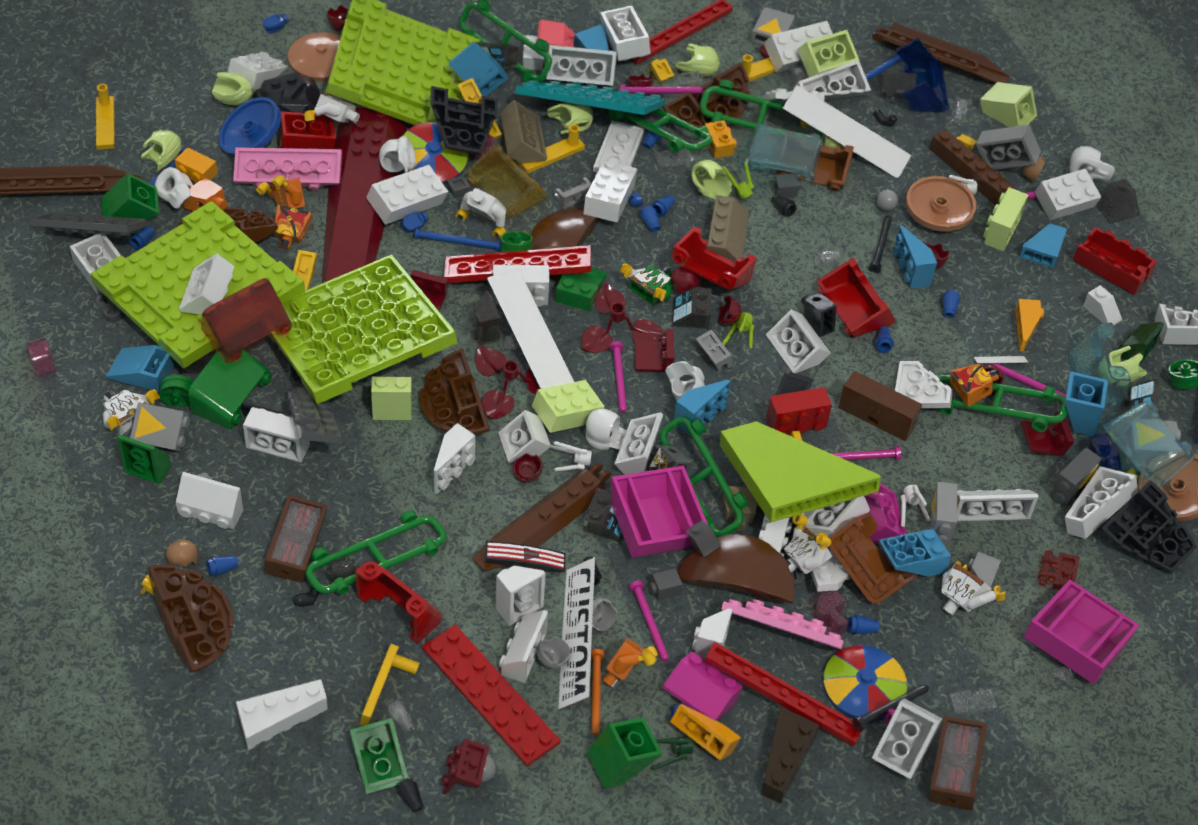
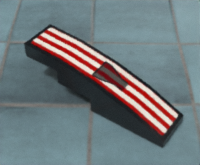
[485,541,566,572]

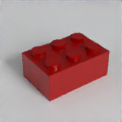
[278,112,336,149]
[766,387,832,435]

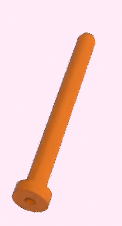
[591,649,604,736]

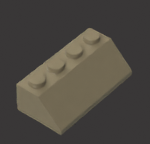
[501,100,547,163]
[707,195,749,263]

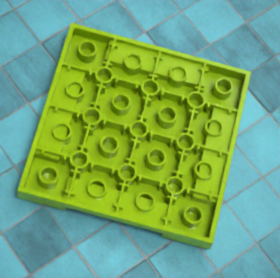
[325,0,480,125]
[90,201,305,368]
[259,254,458,404]

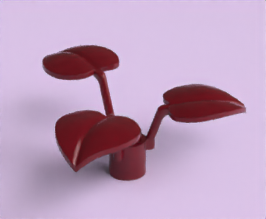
[581,283,665,353]
[475,345,541,419]

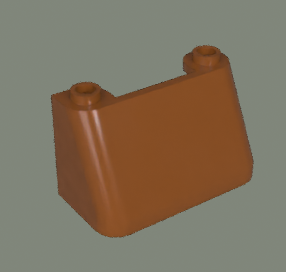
[776,131,854,191]
[829,512,918,603]

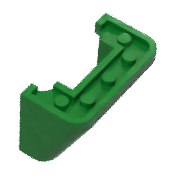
[188,341,272,430]

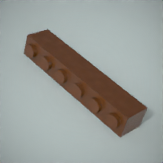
[929,129,1017,205]

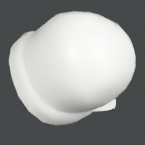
[379,136,416,173]
[1069,146,1115,183]
[155,167,193,209]
[665,361,705,400]
[585,409,627,450]

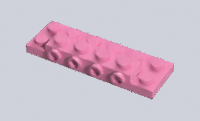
[233,148,342,191]
[721,599,844,650]

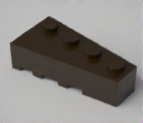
[761,706,819,804]

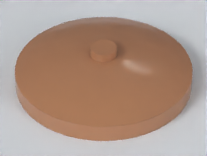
[288,32,341,82]
[906,176,976,231]
[1138,452,1198,522]

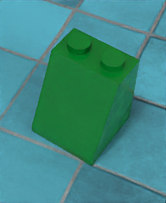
[102,173,159,219]
[587,717,663,789]

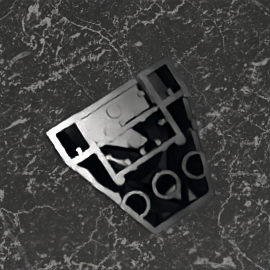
[252,72,320,113]
[430,86,498,155]
[1100,480,1197,574]

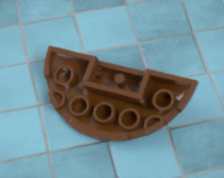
[662,62,750,128]
[169,208,278,243]
[531,208,601,283]
[420,348,490,434]
[677,534,795,603]
[148,564,234,673]

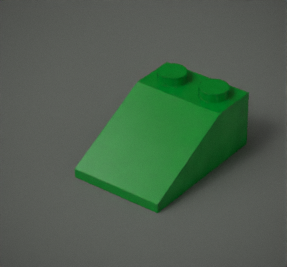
[556,268,608,312]
[117,434,171,485]
[349,718,408,794]

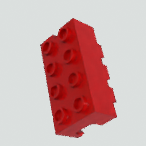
[1073,227,1157,295]

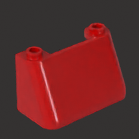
[672,227,757,290]
[817,257,896,338]
[355,562,442,645]

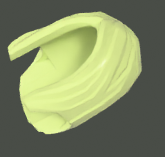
[674,44,719,77]
[212,72,254,106]
[547,102,593,134]
[141,130,181,173]
[691,160,732,199]
[1100,346,1147,386]

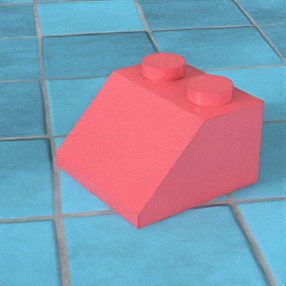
[538,20,575,53]

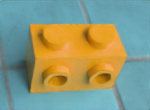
[705,120,737,158]
[175,147,218,183]

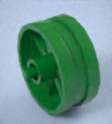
[500,231,533,252]
[1169,359,1198,389]
[159,375,193,407]

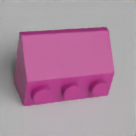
[864,483,907,544]
[662,651,743,721]

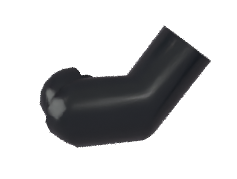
[873,109,897,127]
[293,587,320,607]

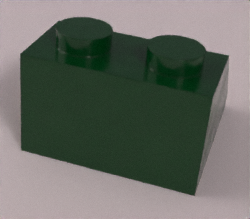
[1118,322,1164,365]

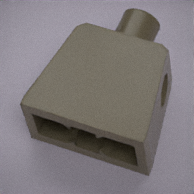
[721,486,757,531]

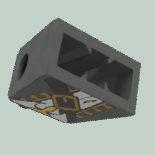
[650,445,692,472]

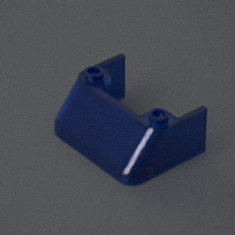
[895,38,950,112]

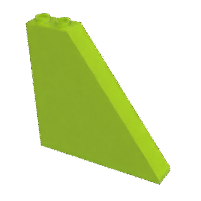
[720,421,881,523]

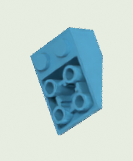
[448,42,509,97]
[893,226,937,289]
[106,345,175,392]
[674,380,731,436]
[879,529,951,577]

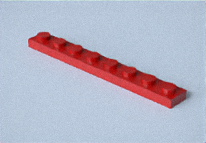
[629,0,733,65]
[704,642,861,746]

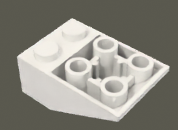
[228,52,288,91]
[434,423,476,494]

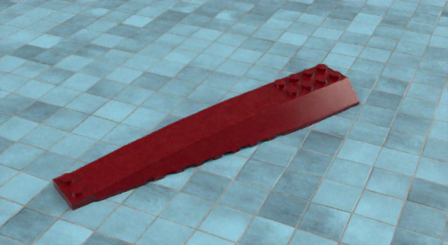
[322,108,408,283]

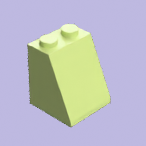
[980,82,1037,127]
[371,377,412,420]

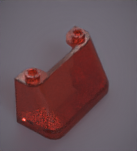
[201,278,292,364]

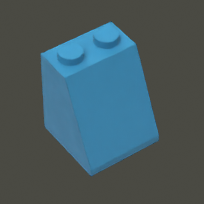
[1065,371,1108,437]

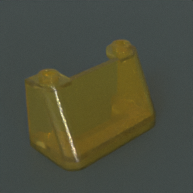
[466,142,548,218]

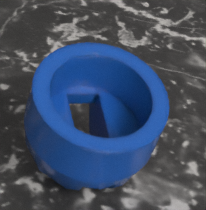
[629,192,643,207]

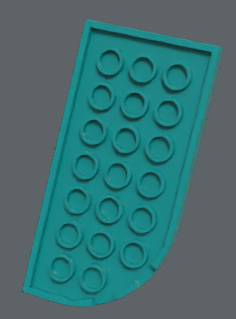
[515,81,666,115]

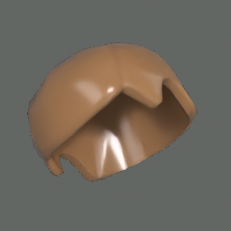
[1023,156,1045,182]
[166,539,199,567]

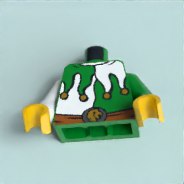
[619,263,672,307]

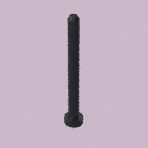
[869,215,892,273]
[852,685,929,732]

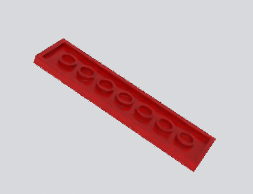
[444,245,591,283]
[422,624,561,767]

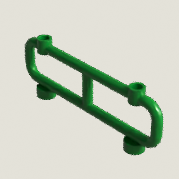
[459,0,552,83]
[700,80,822,143]
[609,108,712,153]
[937,375,1068,432]
[659,416,749,538]
[305,510,447,595]

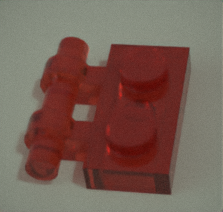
[1038,550,1080,590]

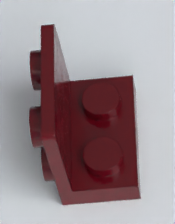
[410,270,448,311]
[635,329,674,372]
[1020,412,1075,456]
[441,738,489,795]

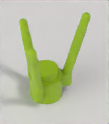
[722,162,754,199]
[722,312,754,349]

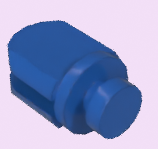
[263,13,289,34]
[401,212,428,233]

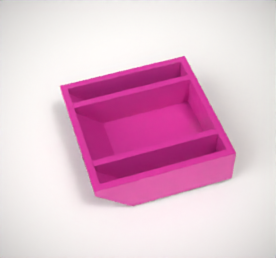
[611,465,708,558]
[1024,580,1140,684]

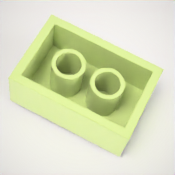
[798,30,859,77]
[983,187,1028,251]
[532,380,605,433]

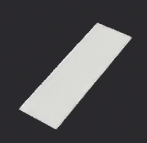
[974,356,1028,363]

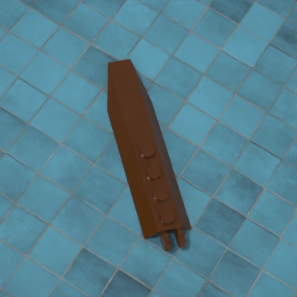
[872,22,1010,84]
[0,165,142,195]
[472,463,612,572]

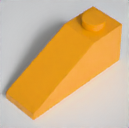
[1015,299,1044,351]
[670,704,741,760]

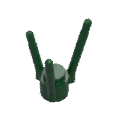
[650,737,693,770]

